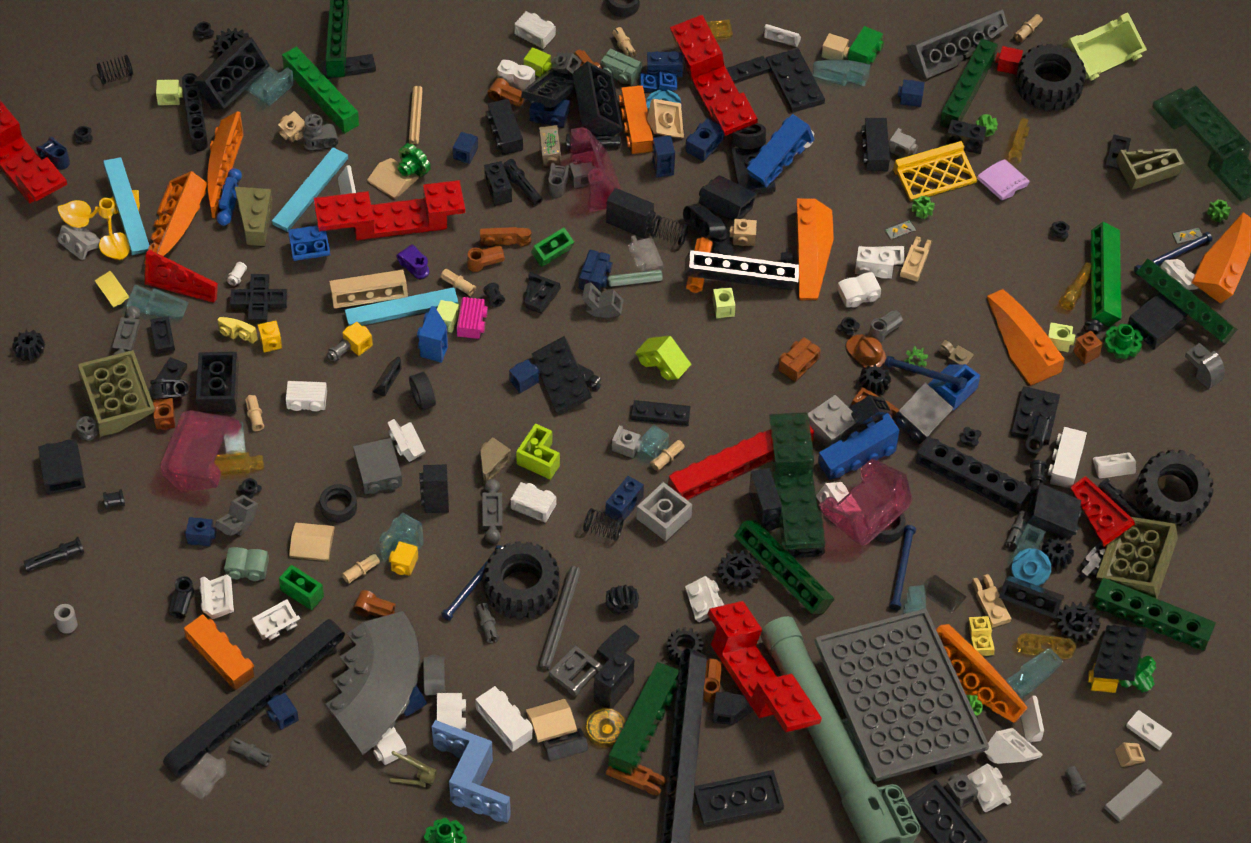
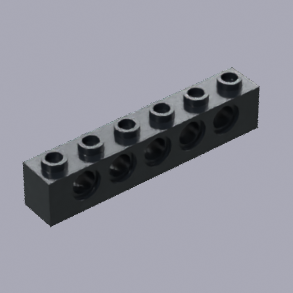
[684,250,799,290]
[916,436,1032,514]

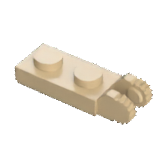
[900,236,931,282]
[972,574,1011,628]

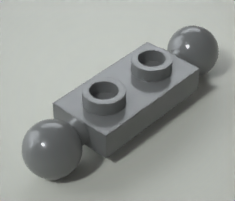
[112,306,141,355]
[482,479,503,544]

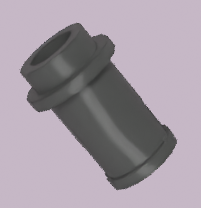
[327,339,351,362]
[1064,766,1087,794]

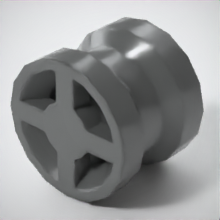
[304,114,323,137]
[76,416,98,441]

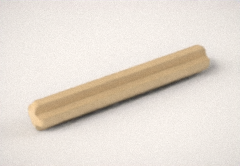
[409,86,423,145]

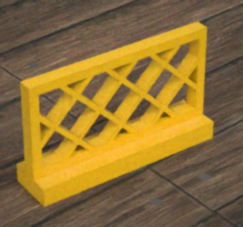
[893,141,977,202]

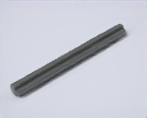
[540,566,580,670]

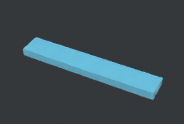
[272,148,348,232]
[103,157,150,255]
[345,287,459,326]

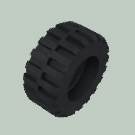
[1016,44,1086,111]
[1135,449,1214,527]
[483,541,559,619]

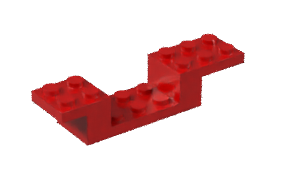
[670,15,758,136]
[0,100,67,204]
[314,180,465,240]
[707,601,822,733]

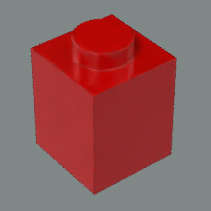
[995,46,1023,75]

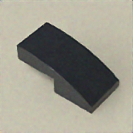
[1106,135,1131,169]
[596,625,640,661]

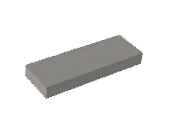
[1104,769,1163,822]

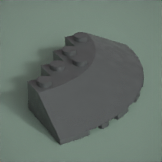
[326,611,420,755]

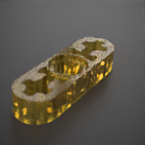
[1017,633,1076,659]

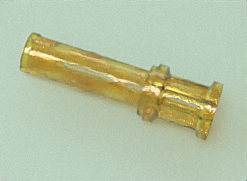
[1059,263,1091,310]

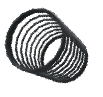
[96,55,134,84]
[651,215,689,246]
[583,508,624,541]

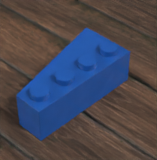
[747,114,815,187]
[818,413,899,480]

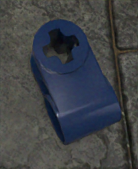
[36,137,70,169]

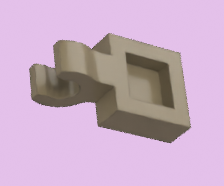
[939,340,974,366]

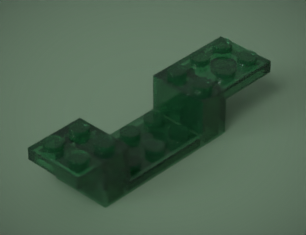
[1152,86,1251,202]
[769,412,825,549]

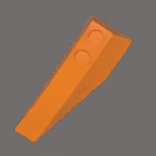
[208,111,244,218]
[145,171,208,262]
[796,198,834,300]
[1191,212,1251,304]
[987,289,1065,386]
[936,624,1028,723]

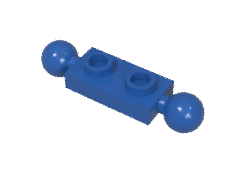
[216,168,242,226]

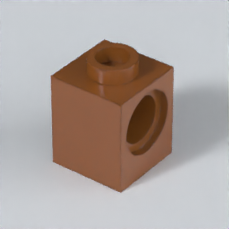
[1073,331,1103,365]
[153,398,175,430]

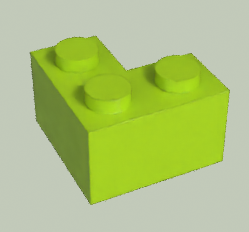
[635,336,691,380]
[516,423,560,480]

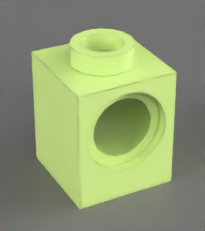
[156,80,183,105]
[713,288,735,318]
[437,300,459,333]
[1048,323,1075,352]

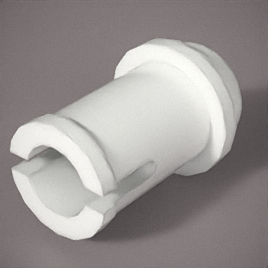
[227,262,247,286]

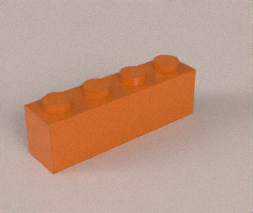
[618,85,653,154]
[184,614,254,691]

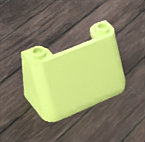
[1062,13,1147,81]

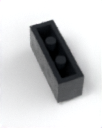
[485,99,523,155]
[861,118,890,171]
[850,395,893,425]
[419,464,449,513]
[999,575,1065,619]

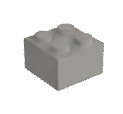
[806,395,860,448]
[637,482,693,541]

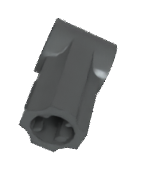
[868,310,903,343]

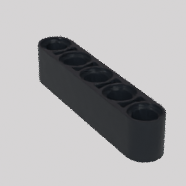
[182,73,208,151]

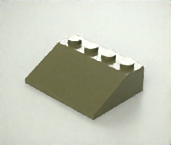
[78,350,155,437]
[1096,517,1178,599]

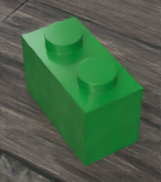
[848,26,884,69]
[531,227,574,267]
[279,565,324,611]

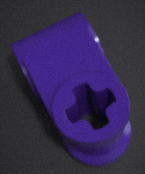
[396,244,429,279]

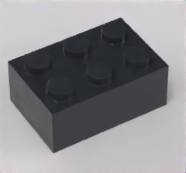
[196,352,239,413]

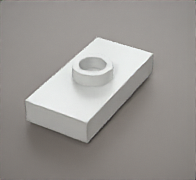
[1126,710,1172,750]

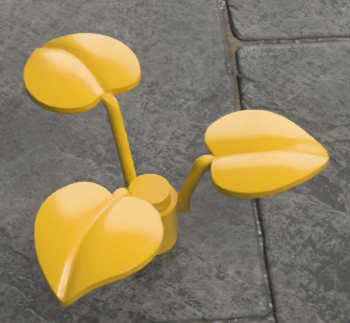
[58,190,140,260]

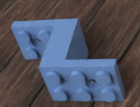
[432,720,511,823]

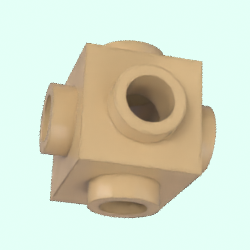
[278,111,305,142]
[730,219,757,246]

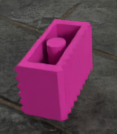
[457,297,488,339]

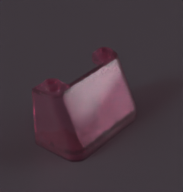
[571,127,622,212]
[161,410,242,492]
[819,459,912,545]

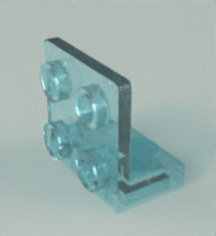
[246,66,294,106]
[379,512,424,562]

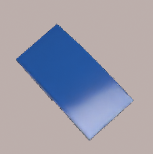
[639,72,677,92]

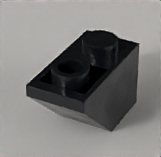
[713,691,754,725]

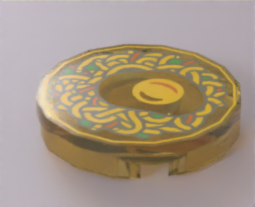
[586,708,626,747]

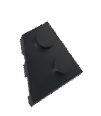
[525,272,561,314]

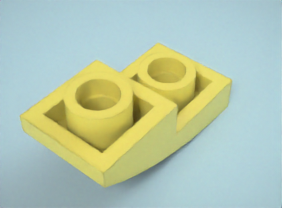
[95,271,129,307]
[217,317,258,344]
[968,616,995,656]

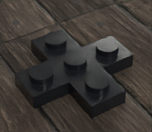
[230,274,288,324]

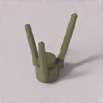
[389,751,437,788]

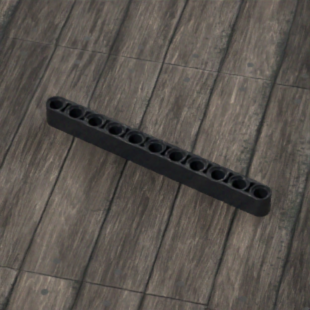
[163,619,345,777]
[661,648,707,843]

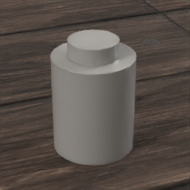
[54,604,78,633]

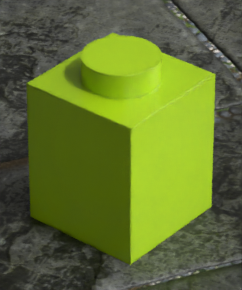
[524,47,552,77]

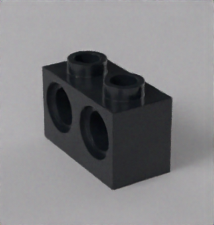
[946,120,987,154]
[484,161,512,206]

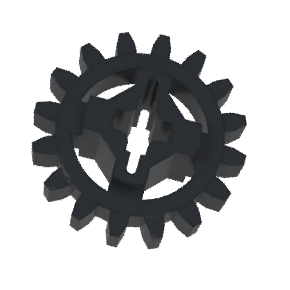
[214,28,249,57]
[718,550,761,591]
[1056,602,1101,643]

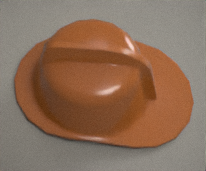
[846,335,886,368]

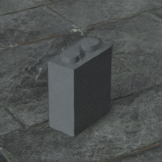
[353,438,402,494]

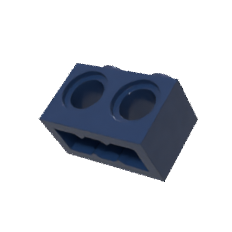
[652,136,675,178]

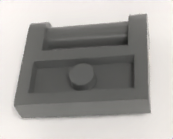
[549,645,602,697]

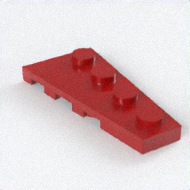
[145,250,218,302]
[1071,476,1135,546]

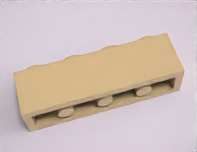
[329,270,408,308]

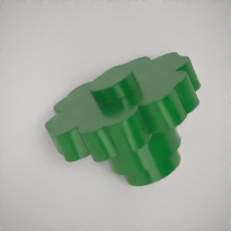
[397,143,431,177]
[1104,324,1143,359]
[1118,655,1156,692]
[424,818,467,843]

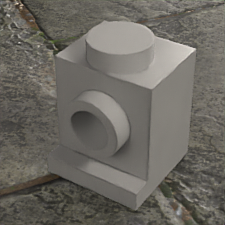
[889,128,918,158]
[612,425,643,458]

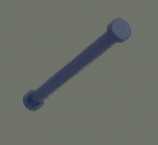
[1134,232,1212,276]
[885,356,967,389]
[889,525,916,611]
[441,545,504,621]

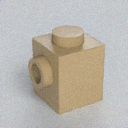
[822,33,850,63]

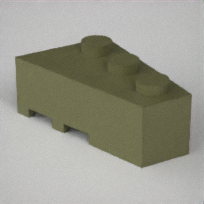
[1116,149,1185,190]
[235,187,273,246]

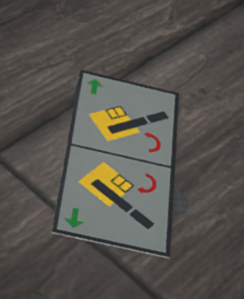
[884,220,916,240]
[1172,227,1203,244]

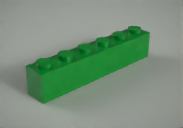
[282,46,359,134]
[1091,222,1122,327]

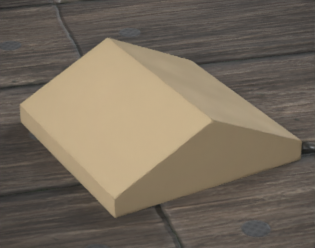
[647,99,684,139]
[367,158,419,200]
[289,523,335,562]
[526,699,577,743]

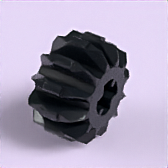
[12,329,45,362]
[859,364,891,395]
[1041,536,1074,571]
[605,584,639,614]

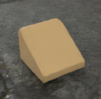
[1115,742,1145,767]

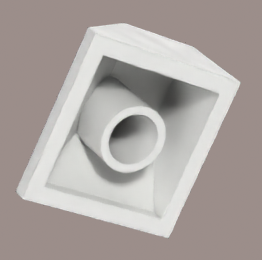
[984,728,1043,764]

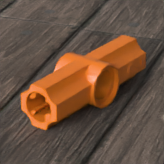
[686,237,713,293]

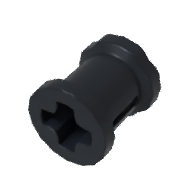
[483,282,505,307]
[103,489,125,509]

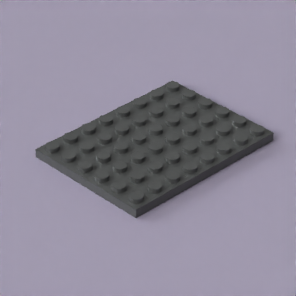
[814,608,989,782]

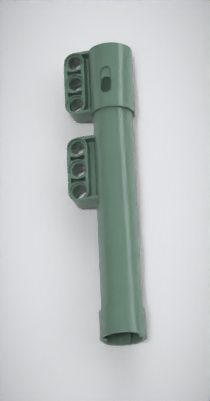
[760,616,921,843]

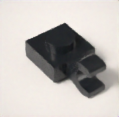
[578,364,602,391]

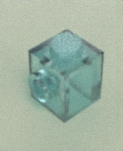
[642,425,669,458]

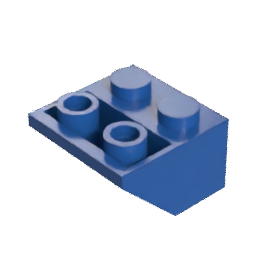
[288,225,330,261]
[417,306,448,363]
[928,364,980,411]

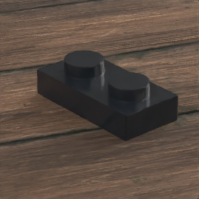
[150,316,175,354]

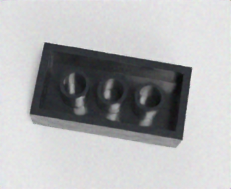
[193,37,270,110]
[573,61,623,136]

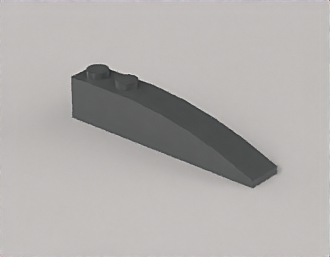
[906,9,1008,79]

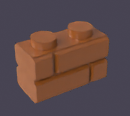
[778,337,821,382]

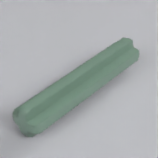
[608,270,663,287]

